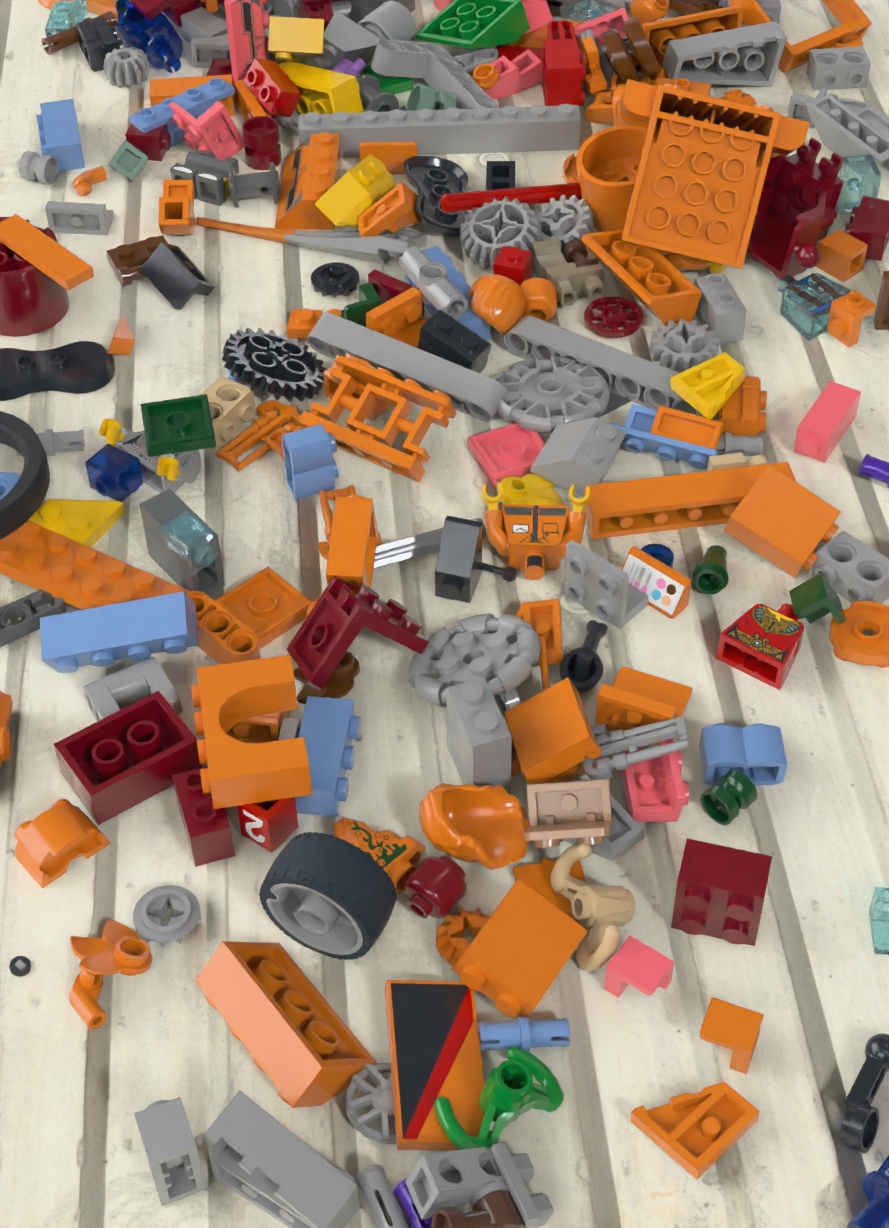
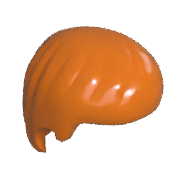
[468,274,525,337]

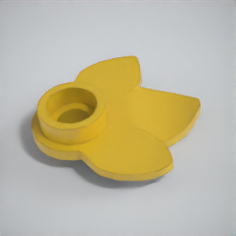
[500,474,564,505]

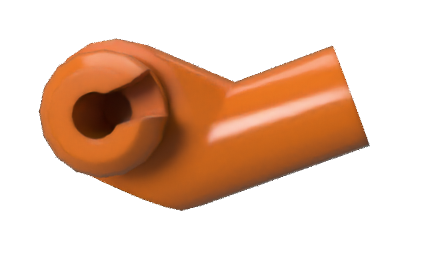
[73,166,107,196]
[69,969,107,1030]

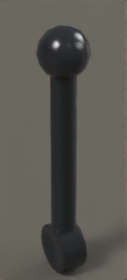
[482,562,517,582]

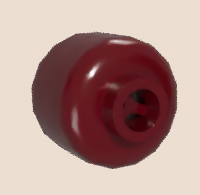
[405,856,467,919]

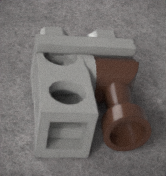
[405,1142,554,1228]

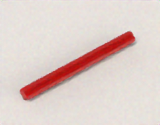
[440,182,582,212]

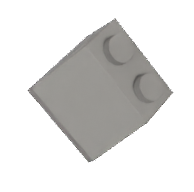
[313,10,380,70]
[530,417,627,498]

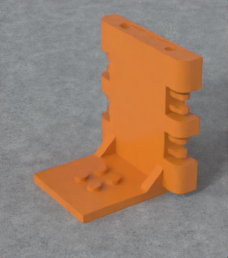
[613,79,810,269]

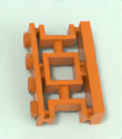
[298,355,457,483]

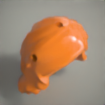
[419,783,530,870]

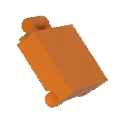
[504,677,601,784]

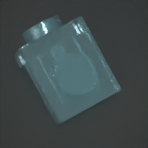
[157,511,218,576]

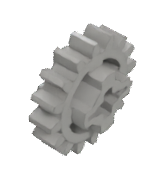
[536,194,594,252]
[649,318,720,372]

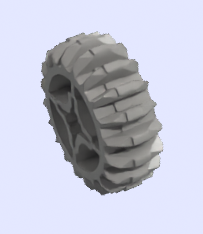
[460,196,541,270]

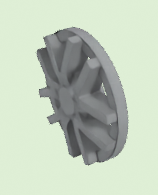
[345,1063,397,1144]

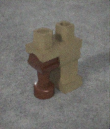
[532,238,605,307]

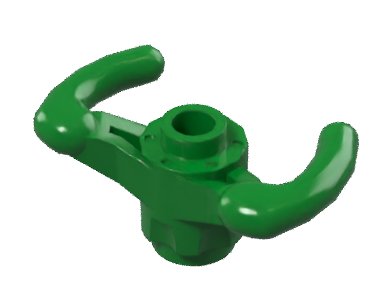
[434,1046,564,1150]

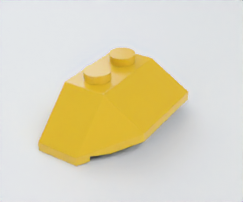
[315,154,395,228]

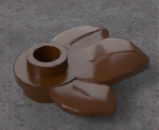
[293,651,360,704]

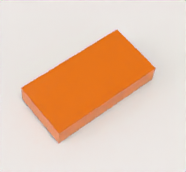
[650,405,724,450]

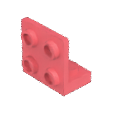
[169,101,245,160]

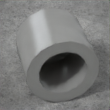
[357,0,416,61]

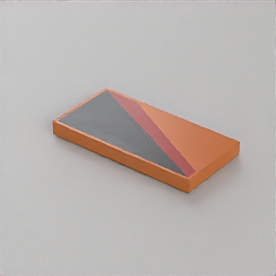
[385,980,490,1150]

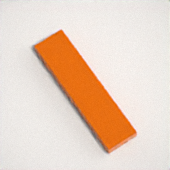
[0,214,94,290]

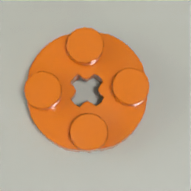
[829,600,889,668]

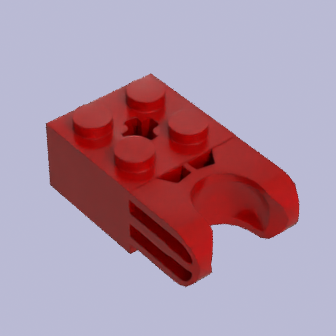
[542,20,586,106]

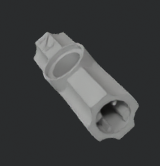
[399,246,468,320]

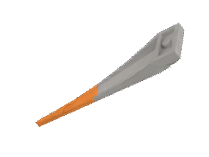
[196,217,428,265]

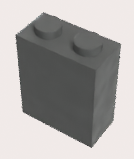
[139,488,225,595]

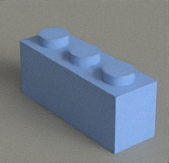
[36,99,85,172]
[295,696,361,817]

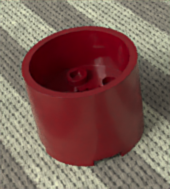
[0,220,69,337]

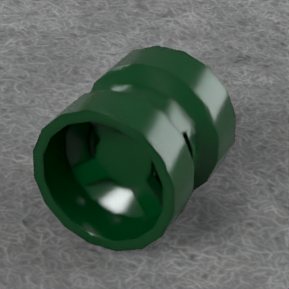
[700,769,758,825]

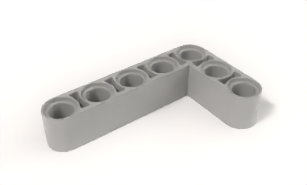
[371,39,497,109]

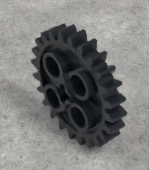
[222,328,327,402]

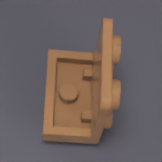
[524,778,613,848]

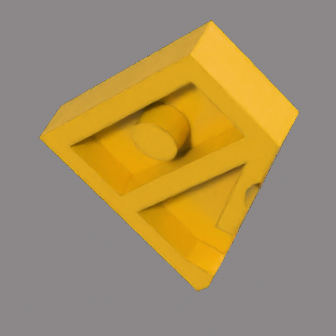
[670,352,745,420]

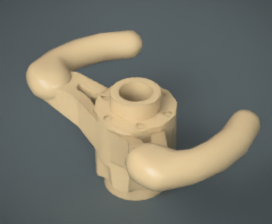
[551,843,636,972]

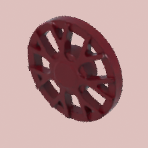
[584,296,643,338]

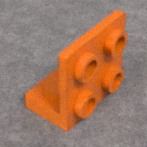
[366,287,427,348]
[595,667,693,745]

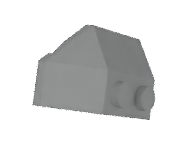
[807,93,889,173]

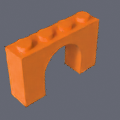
[191,655,312,809]

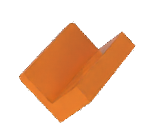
[359,142,418,175]

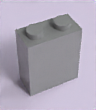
[446,677,512,795]

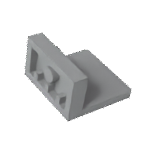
[564,540,648,629]

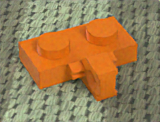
[581,37,607,100]

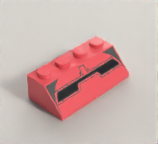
[224,0,274,103]

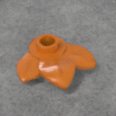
[70,919,153,976]

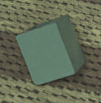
[108,140,149,181]

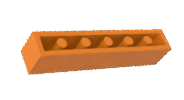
[583,462,796,539]

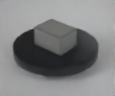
[9,956,31,977]

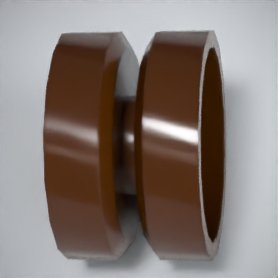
[601,16,661,84]

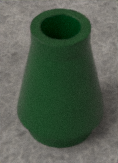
[692,545,729,594]

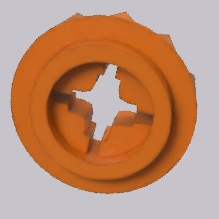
[435,907,490,966]

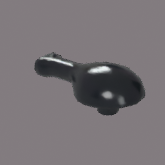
[559,620,608,694]

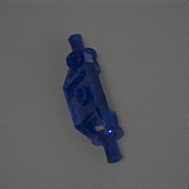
[115,0,183,73]

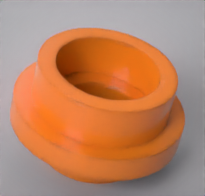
[473,63,500,89]

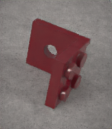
[286,576,429,688]

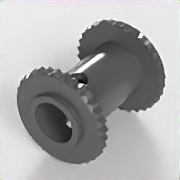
[357,75,399,112]
[228,162,280,208]

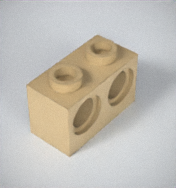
[200,376,256,451]

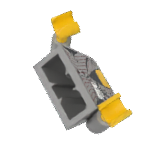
[99,418,201,493]

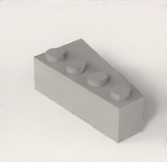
[662,21,787,86]

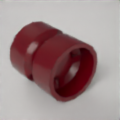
[242,116,282,171]

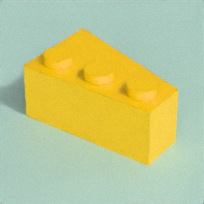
[268,16,324,63]

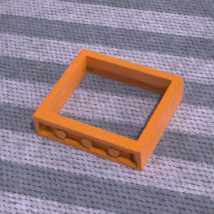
[729,0,872,73]

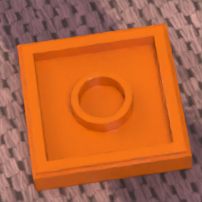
[215,566,312,649]

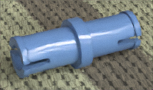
[478,1016,570,1052]

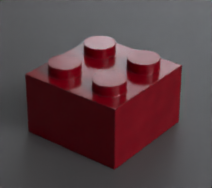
[671,838,772,946]

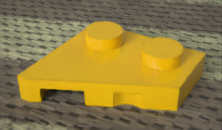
[28,499,125,547]

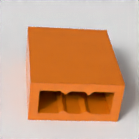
[724,464,841,578]
[452,878,588,1019]

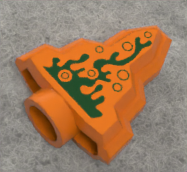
[333,817,426,894]

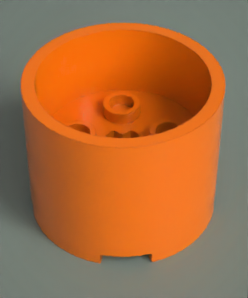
[576,125,647,232]

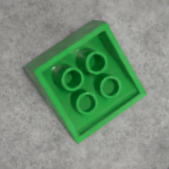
[414,0,530,49]

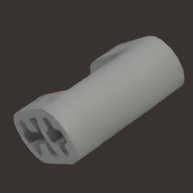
[82,657,183,722]

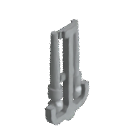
[580,716,690,779]

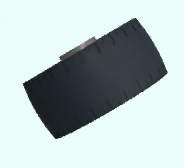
[259,832,397,960]

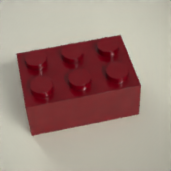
[53,691,202,825]

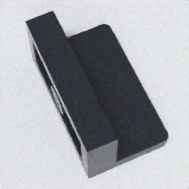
[141,242,215,310]

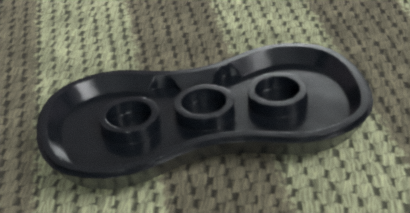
[403,156,472,236]
[0,341,115,401]

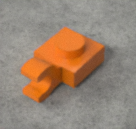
[287,308,342,339]

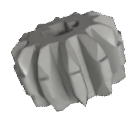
[103,47,150,88]

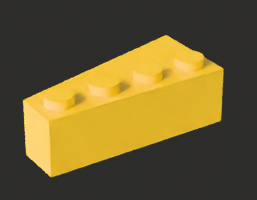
[279,61,363,114]

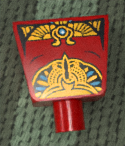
[717,603,804,690]

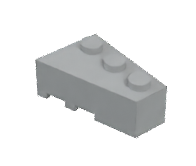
[204,1090,360,1228]

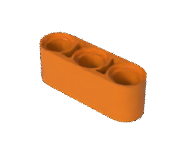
[186,591,261,664]

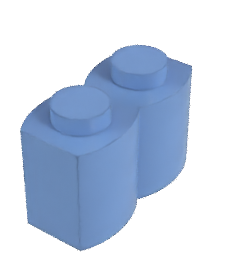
[282,424,339,501]
[699,723,787,786]

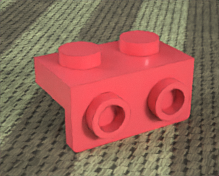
[620,738,689,822]

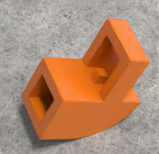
[158,180,195,235]

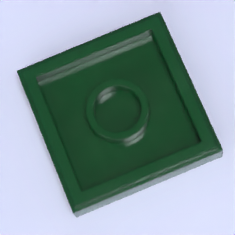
[140,394,216,457]

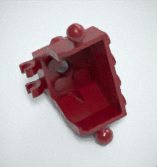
[746,138,844,279]

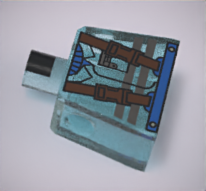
[778,273,852,341]

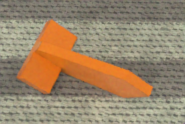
[358,181,421,237]

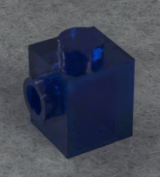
[85,443,143,502]

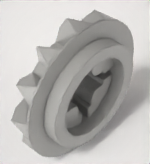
[133,885,201,948]

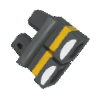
[170,150,239,206]

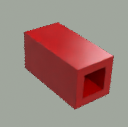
[243,58,302,117]

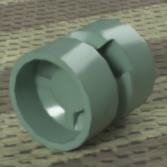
[406,83,456,111]

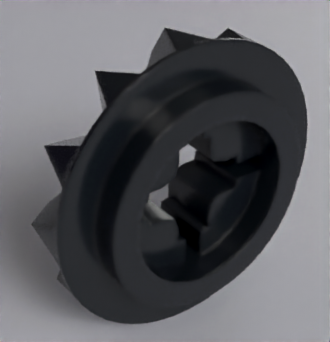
[311,262,360,298]

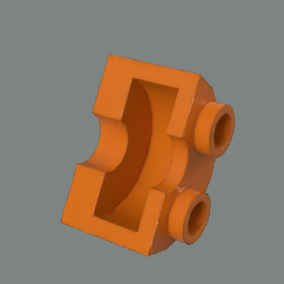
[14,799,111,888]

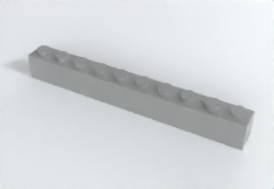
[298,104,581,158]

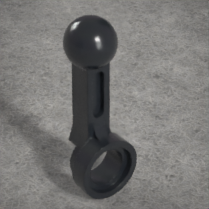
[841,1033,889,1153]

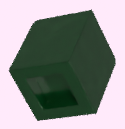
[341,283,382,327]
[789,573,846,624]

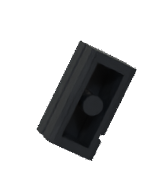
[76,17,124,72]
[417,310,492,373]

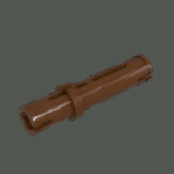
[42,11,117,55]

